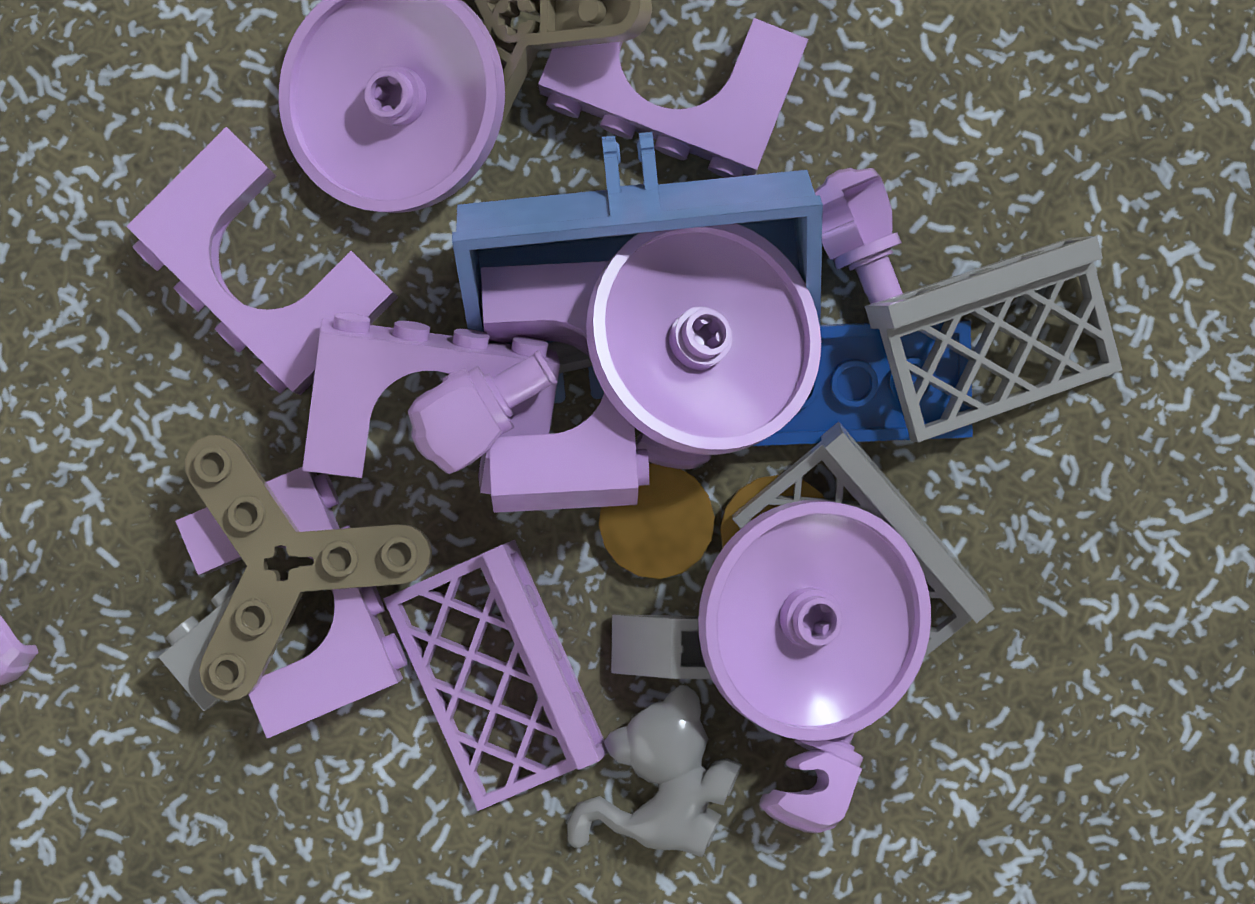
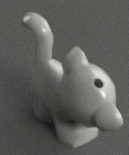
[567,685,742,857]

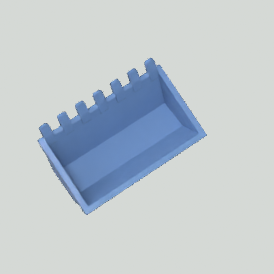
[452,132,823,403]

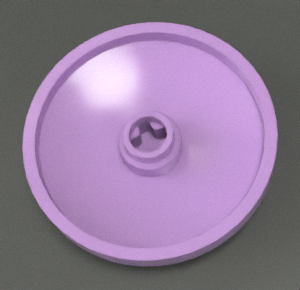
[279,0,505,213]
[586,223,821,455]
[698,500,931,741]

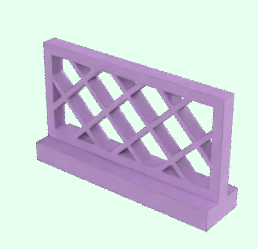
[383,540,608,811]

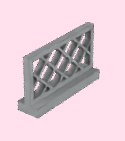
[865,236,1122,442]
[732,421,995,658]

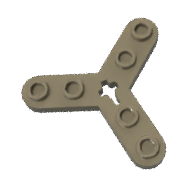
[474,0,653,131]
[185,435,432,701]

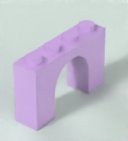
[538,18,808,178]
[126,127,398,395]
[481,261,649,513]
[302,313,560,494]
[175,466,407,738]

